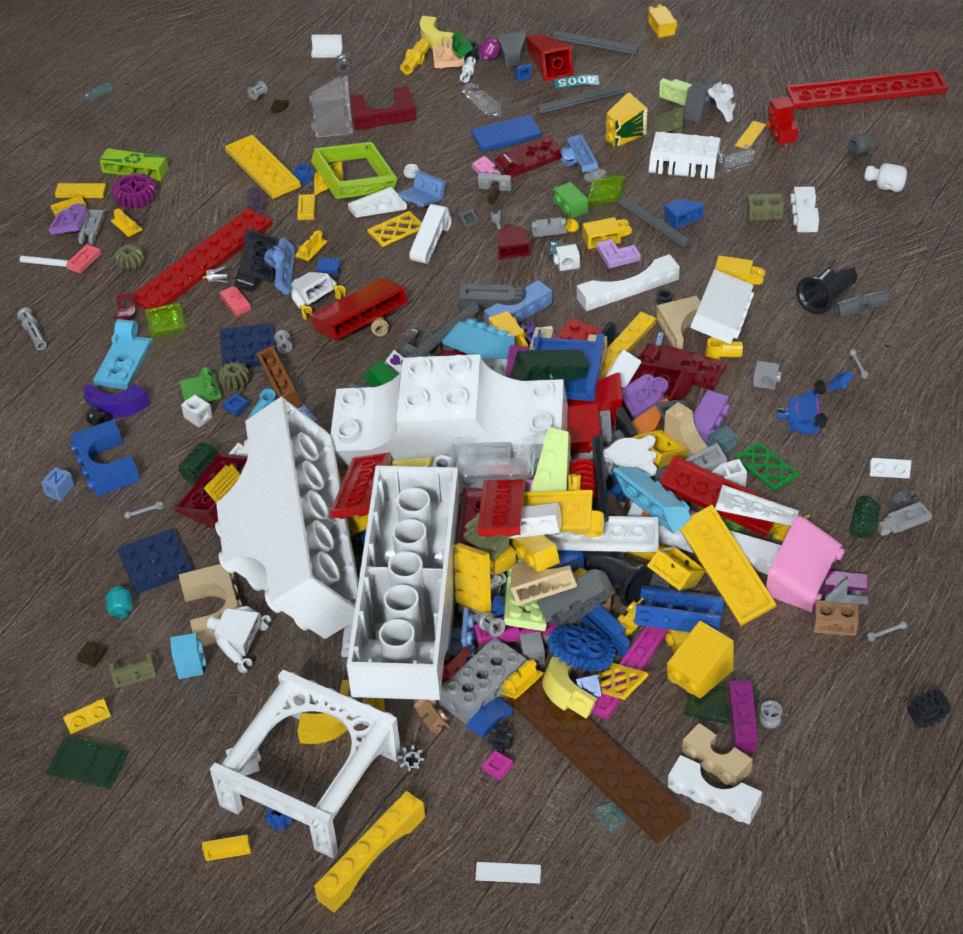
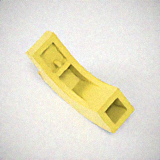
[420,16,454,49]
[542,657,597,719]

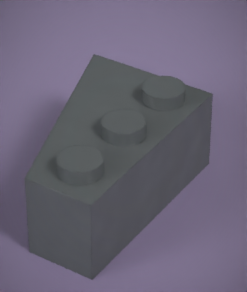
[684,77,723,123]
[536,569,616,627]

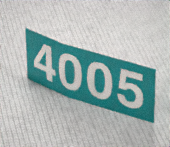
[554,75,600,89]

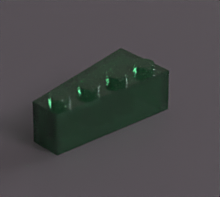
[510,349,590,383]

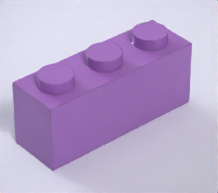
[693,390,730,445]

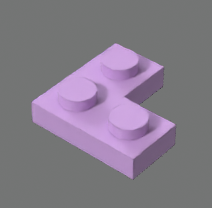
[596,239,641,269]

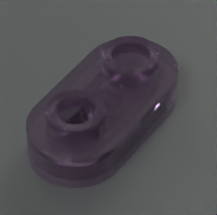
[247,187,265,213]

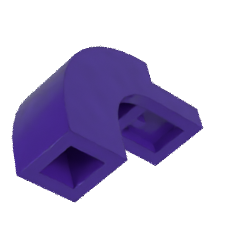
[83,383,150,418]

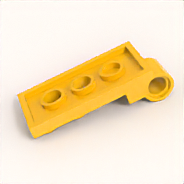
[523,490,604,537]

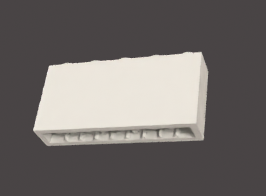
[690,269,754,344]

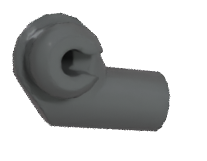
[889,490,919,508]

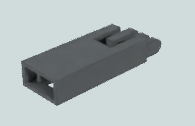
[459,284,525,308]

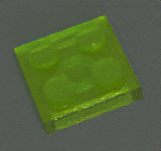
[588,174,625,206]
[145,303,186,338]

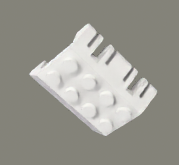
[649,132,721,179]

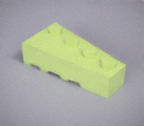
[530,427,571,492]

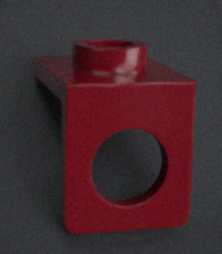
[113,294,136,320]

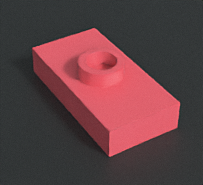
[66,244,101,274]
[220,286,251,316]

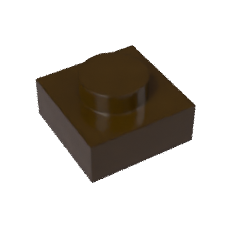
[76,641,106,668]

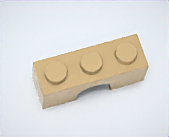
[682,723,753,788]

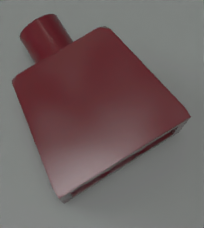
[498,224,531,260]

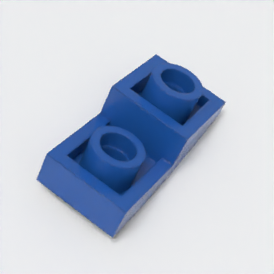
[466,697,513,737]

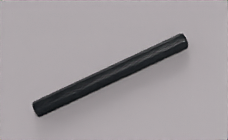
[592,436,609,523]

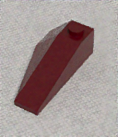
[630,361,694,401]

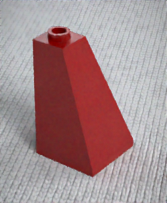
[526,34,574,81]
[567,372,622,426]

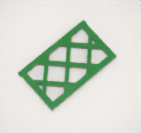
[734,441,800,492]

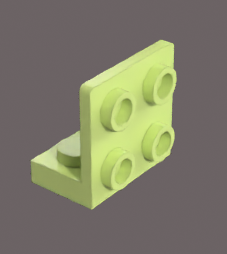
[659,78,692,106]

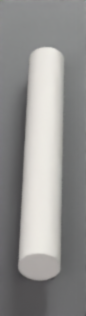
[20,256,69,267]

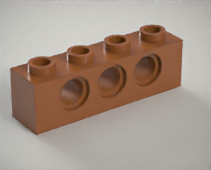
[256,346,302,408]

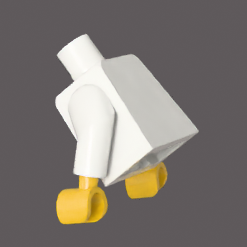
[291,272,346,320]

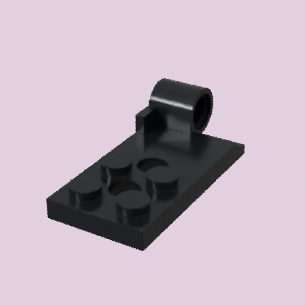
[234,228,279,292]

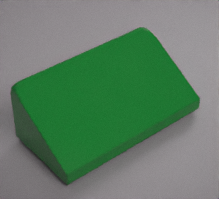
[451,31,473,58]

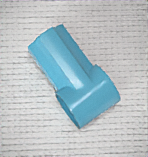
[248,389,277,418]

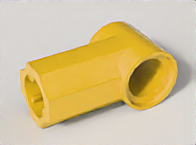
[705,337,743,360]

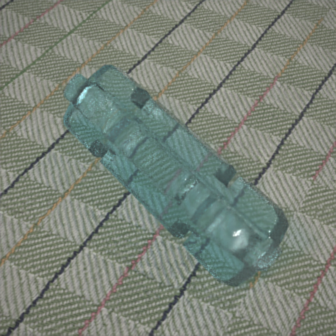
[84,82,112,101]

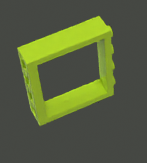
[311,142,397,199]

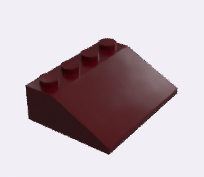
[174,454,248,528]

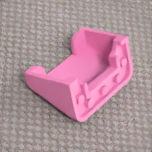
[766,515,845,612]

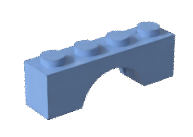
[484,280,552,326]

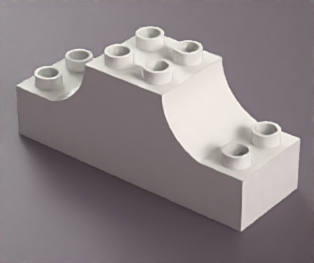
[331,354,568,471]
[215,396,359,639]
[347,466,460,700]

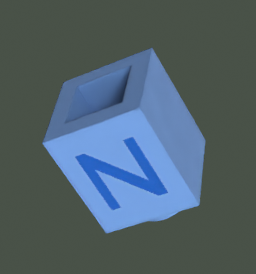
[41,467,74,501]

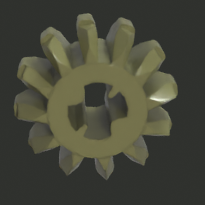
[115,243,144,271]
[218,361,250,391]

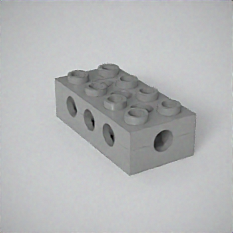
[439,637,527,725]

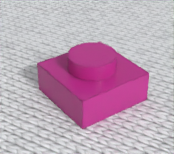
[482,750,513,781]

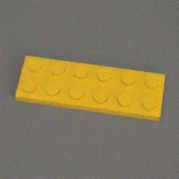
[225,135,301,199]
[679,505,776,627]

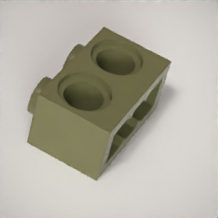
[747,193,784,221]

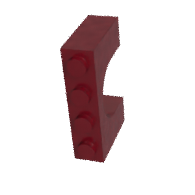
[347,86,416,130]

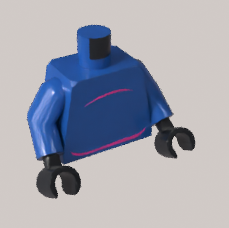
[777,380,828,435]

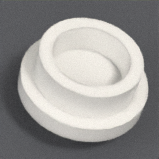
[404,164,419,179]

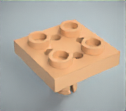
[433,38,465,69]

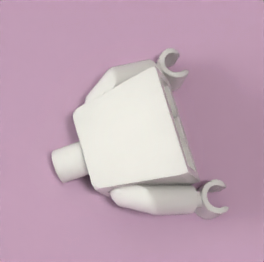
[207,606,271,673]

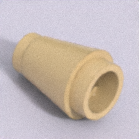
[371,316,389,336]

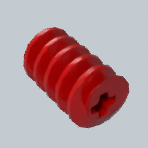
[569,458,596,501]

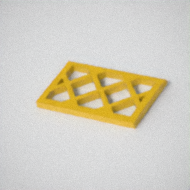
[367,211,422,247]
[589,663,649,700]

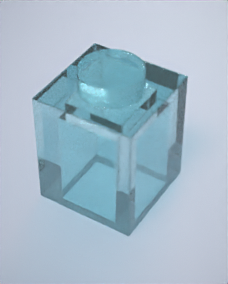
[707,425,738,455]

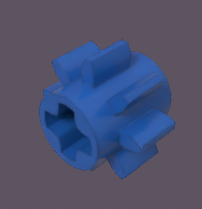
[293,164,314,184]
[265,808,293,831]

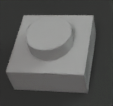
[584,168,607,185]

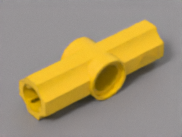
[400,39,430,75]

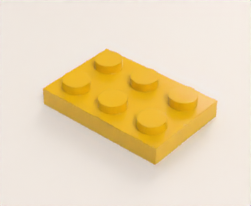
[453,543,491,613]

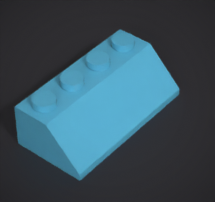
[442,318,515,360]
[613,467,691,534]

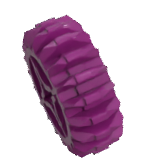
[112,172,157,209]

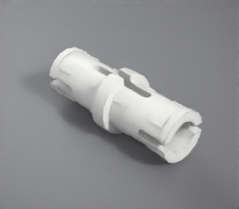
[460,57,476,83]

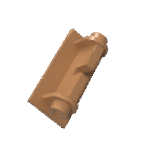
[413,699,450,734]

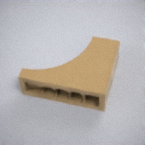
[656,296,700,349]
[664,402,708,459]
[510,561,577,606]

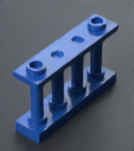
[634,585,724,632]

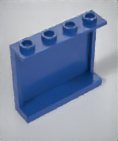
[524,329,605,401]

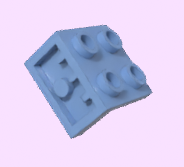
[398,170,446,207]
[445,608,477,662]

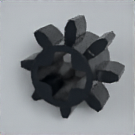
[488,724,514,753]

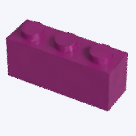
[727,681,758,752]

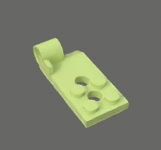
[504,558,546,631]

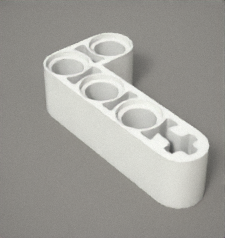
[410,204,451,264]

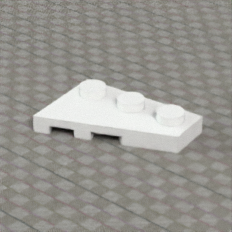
[348,187,407,218]

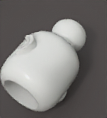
[864,163,907,192]

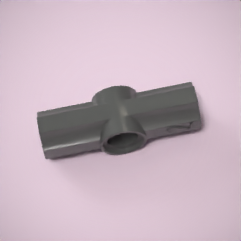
[833,290,889,317]

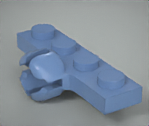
[560,134,598,172]
[264,237,295,295]

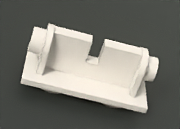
[870,458,911,478]

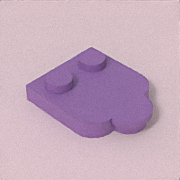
[48,203,89,235]
[621,374,669,419]

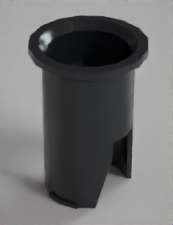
[796,259,857,315]
[581,551,652,607]

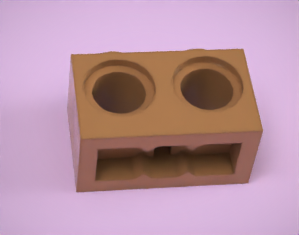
[814,600,859,636]

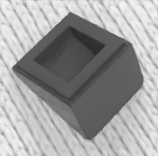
[456,208,480,229]

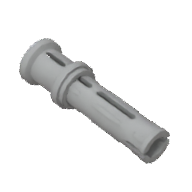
[17,307,47,350]
[458,604,505,637]

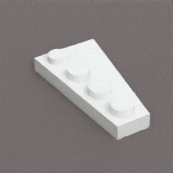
[715,485,799,526]

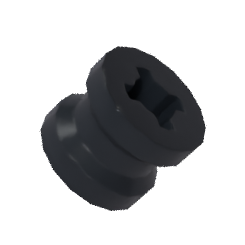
[86,407,110,426]

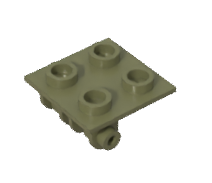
[653,107,684,137]

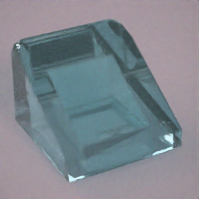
[596,802,628,831]

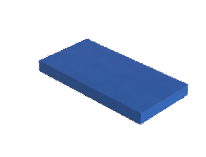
[471,115,541,152]

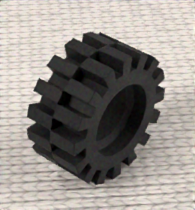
[907,689,951,728]

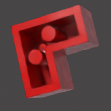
[766,96,799,145]

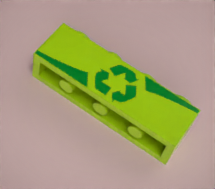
[100,148,169,181]

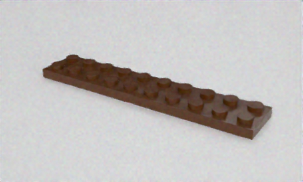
[509,676,691,844]

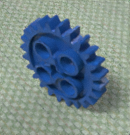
[547,624,616,673]

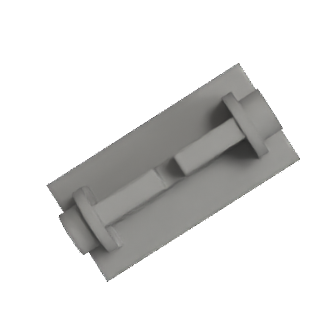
[531,217,567,237]

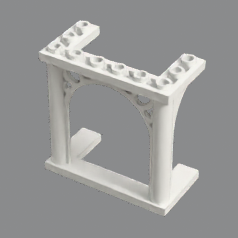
[210,670,401,859]

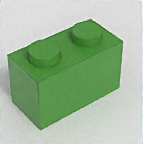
[553,182,588,219]

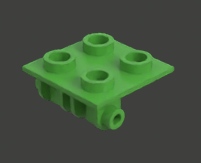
[179,367,222,402]

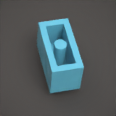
[170,633,206,679]

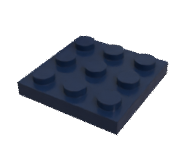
[220,323,275,368]
[117,528,193,595]

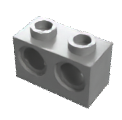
[685,443,727,472]

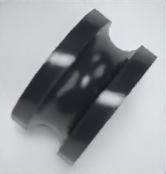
[656,289,672,305]

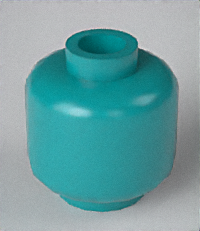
[105,587,133,618]

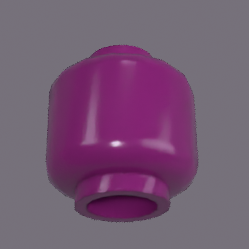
[479,37,501,61]

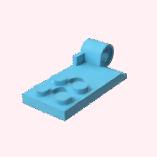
[93,319,153,390]

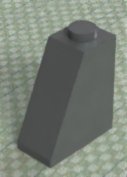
[497,31,527,68]

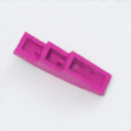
[474,616,561,644]

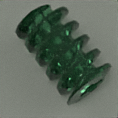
[178,442,218,484]
[849,495,881,538]

